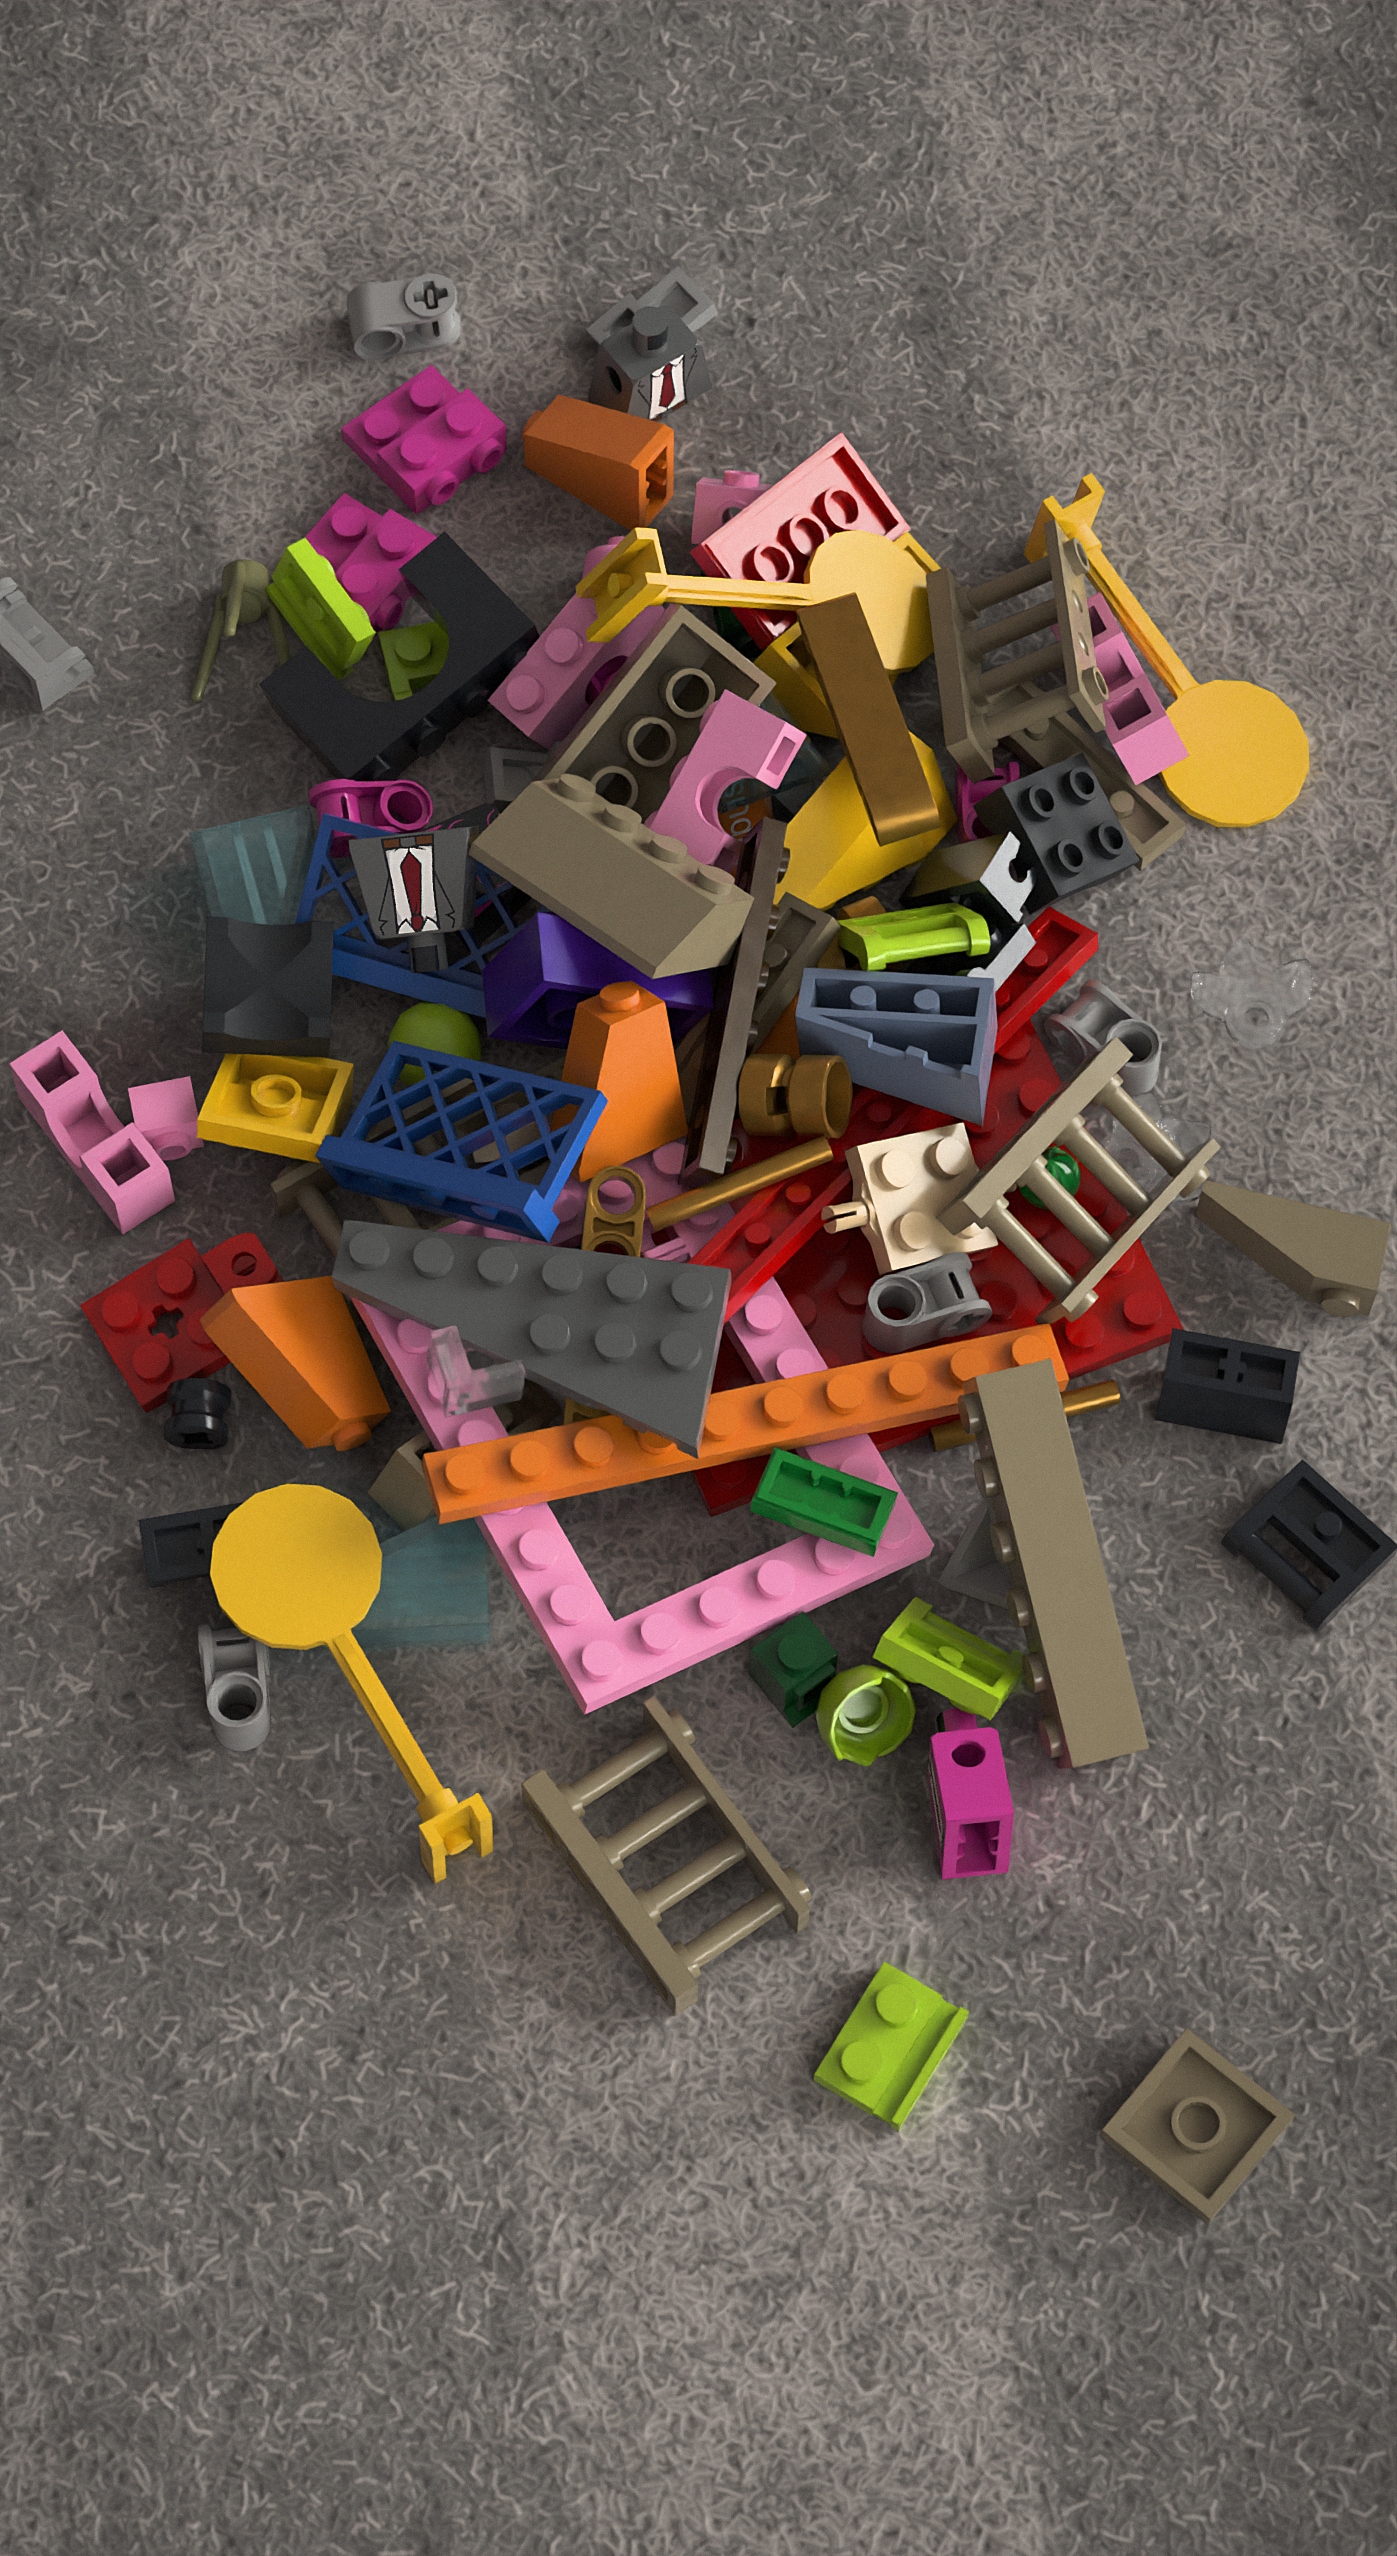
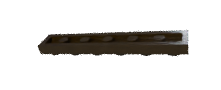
[678,816,790,1189]

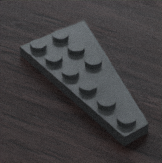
[331,1220,732,1459]

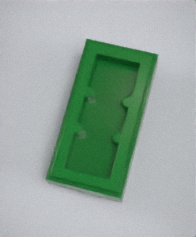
[750,1447,898,1557]

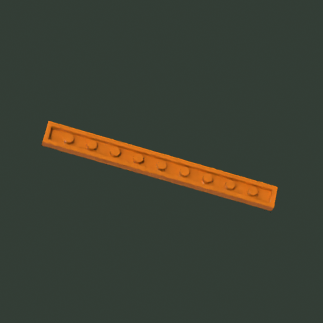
[422,1323,1069,1524]

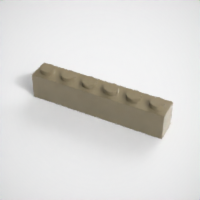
[958,1359,1149,1769]

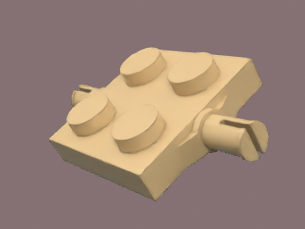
[821,1122,1017,1275]

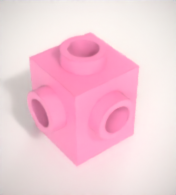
[691,470,772,544]

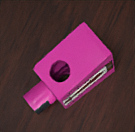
[927,1708,1014,1879]

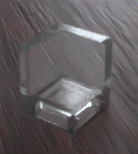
[427,1325,526,1418]

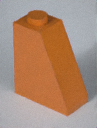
[522,394,674,531]
[547,980,688,1183]
[199,1275,391,1451]

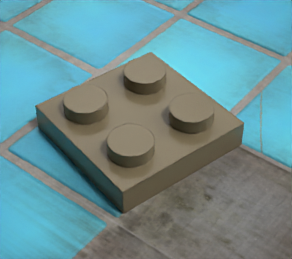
[1099,2028,1295,2225]

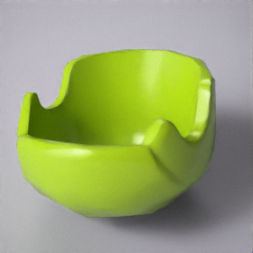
[387,1002,482,1086]
[815,1664,916,1767]

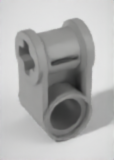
[346,274,461,361]
[1044,980,1162,1097]
[862,1252,992,1353]
[198,1624,271,1751]

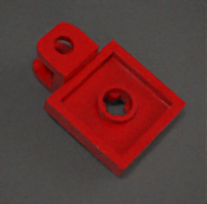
[80,1233,284,1413]

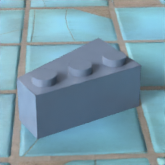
[795,967,998,1126]

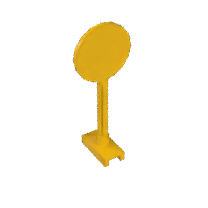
[1023,473,1309,827]
[575,527,934,675]
[210,1484,493,1884]

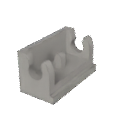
[0,577,94,711]

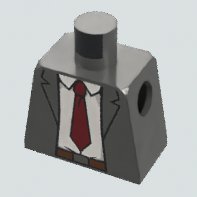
[588,305,712,422]
[349,826,479,973]

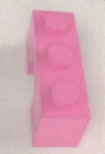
[487,592,666,750]
[1050,592,1190,785]
[644,689,806,874]
[9,1030,175,1235]

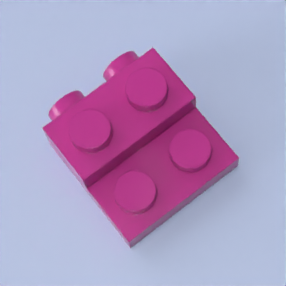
[341,365,507,515]
[273,493,437,643]

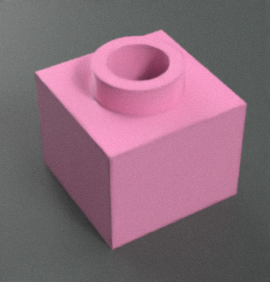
[128,1076,204,1160]

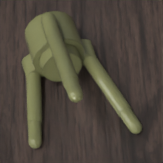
[191,559,290,703]

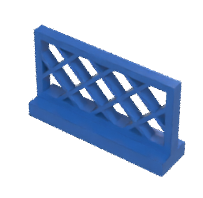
[295,813,551,1018]
[315,1041,608,1243]

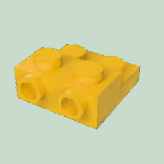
[197,1053,354,1163]

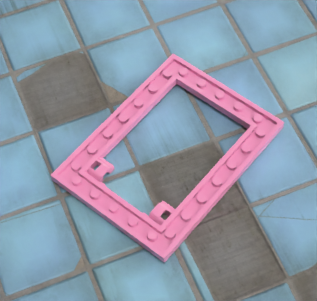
[350,1135,934,1715]

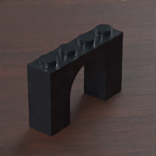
[259,532,540,782]

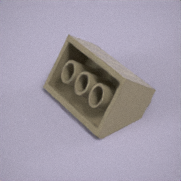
[529,603,777,825]
[468,774,754,979]

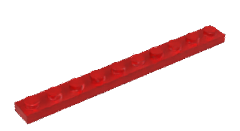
[687,906,1098,1325]

